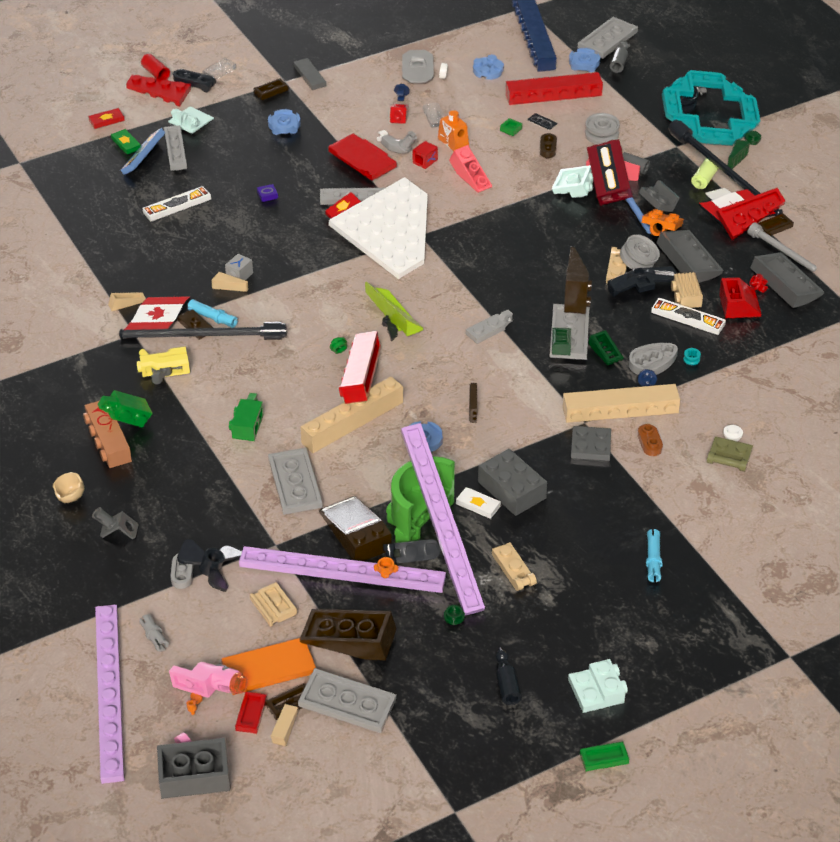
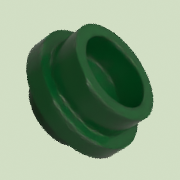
[745,131,761,145]
[444,605,465,625]

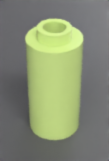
[691,158,719,189]

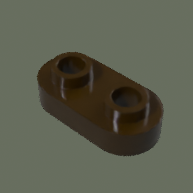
[540,133,557,159]

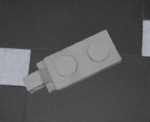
[466,310,513,344]

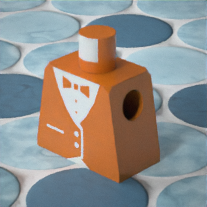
[438,110,469,151]

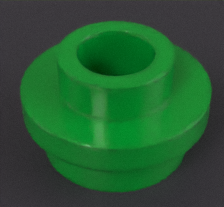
[329,337,347,354]

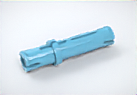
[188,299,238,328]
[646,529,662,582]

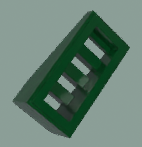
[727,139,750,170]
[552,328,571,355]
[588,330,624,365]

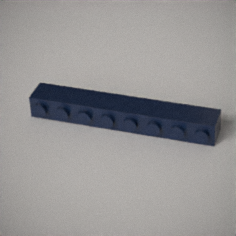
[512,0,556,72]

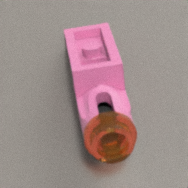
[169,662,248,698]

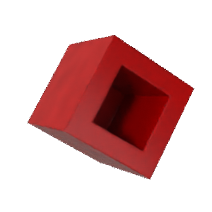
[413,141,438,169]

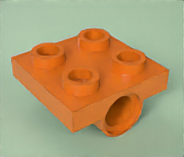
[641,209,684,236]

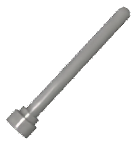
[748,222,817,272]

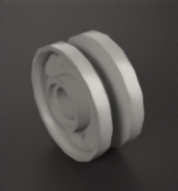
[585,113,620,144]
[620,235,660,270]

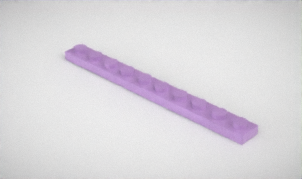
[401,423,485,616]
[239,546,446,593]
[95,604,124,784]

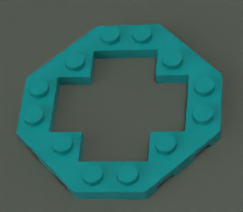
[662,70,761,146]

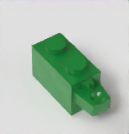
[97,390,152,427]
[229,393,264,441]

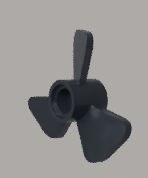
[177,539,242,592]

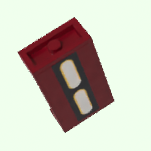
[587,139,633,206]

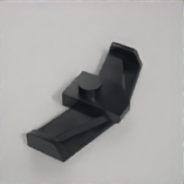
[607,266,677,298]

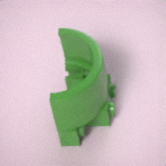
[386,456,455,543]

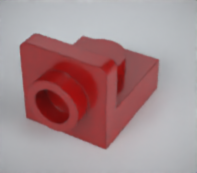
[390,104,409,123]

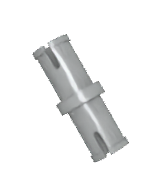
[139,614,169,652]

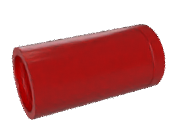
[141,54,170,80]

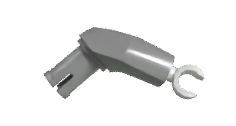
[377,130,417,154]

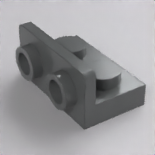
[639,180,679,212]

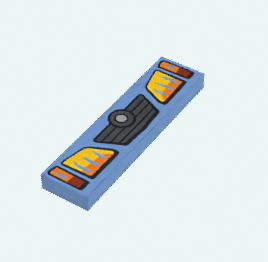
[121,128,165,175]

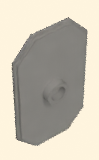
[402,50,434,83]

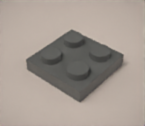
[571,426,611,461]

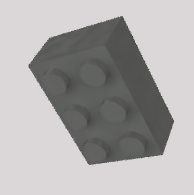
[478,449,547,516]
[157,738,230,799]

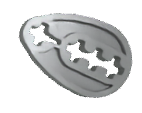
[629,343,678,375]

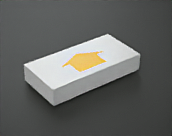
[456,487,501,519]

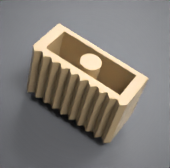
[671,272,703,308]

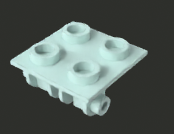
[168,106,214,134]

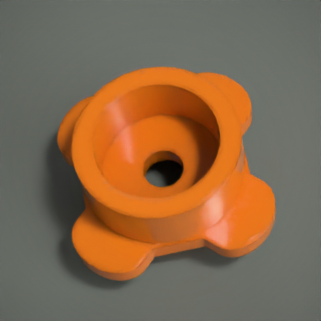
[374,557,398,578]

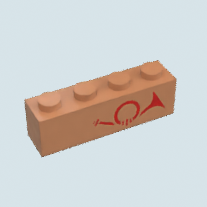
[83,401,132,468]

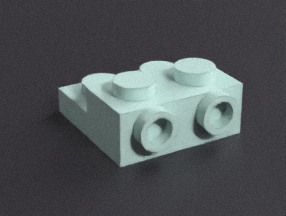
[552,165,594,198]
[568,659,628,713]

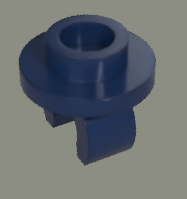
[394,84,410,101]
[638,369,657,387]

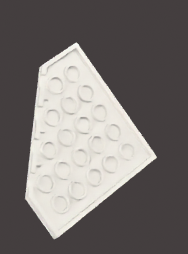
[329,177,428,279]

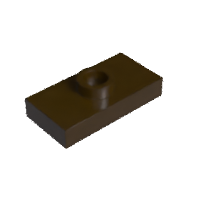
[178,309,213,340]

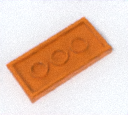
[221,638,316,695]

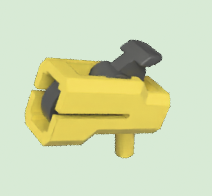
[137,346,190,384]

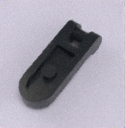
[173,69,216,92]
[383,539,441,564]

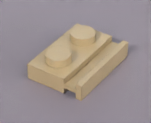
[250,582,297,627]

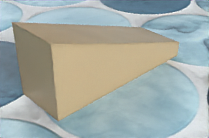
[212,272,248,292]
[108,293,146,311]
[271,704,298,746]

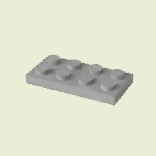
[578,17,638,59]
[550,304,589,360]
[268,448,323,515]
[298,668,396,733]

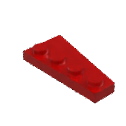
[126,75,191,107]
[716,187,785,240]

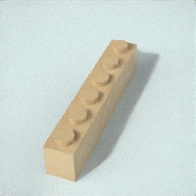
[300,377,403,453]
[563,384,680,423]

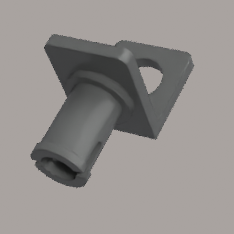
[92,507,138,539]

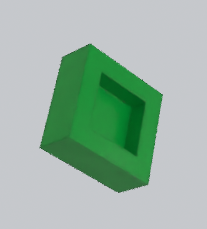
[500,118,522,136]

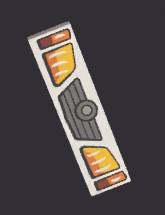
[143,186,211,221]
[651,298,726,335]

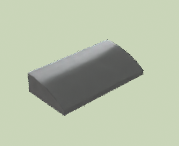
[657,230,724,283]
[751,252,824,308]

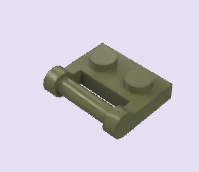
[707,436,753,472]

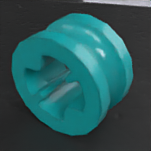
[683,348,701,365]

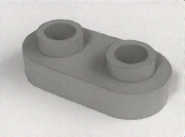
[171,554,194,589]

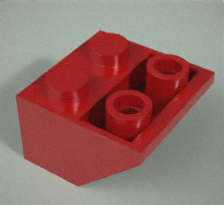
[719,278,762,318]

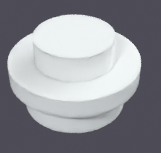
[723,425,743,442]

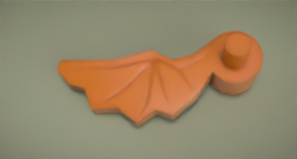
[186,693,203,715]

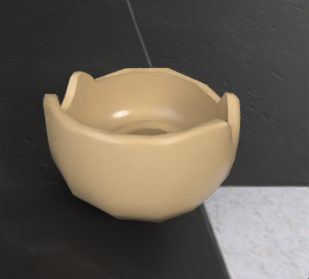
[53,472,85,503]

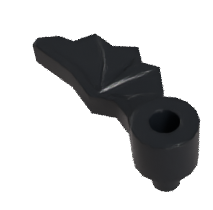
[382,315,398,341]

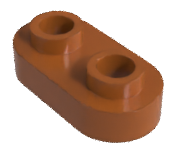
[638,424,663,456]

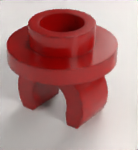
[749,274,768,293]

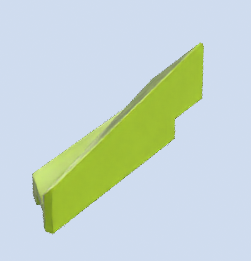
[365,282,423,336]

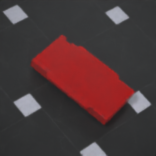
[328,133,397,181]

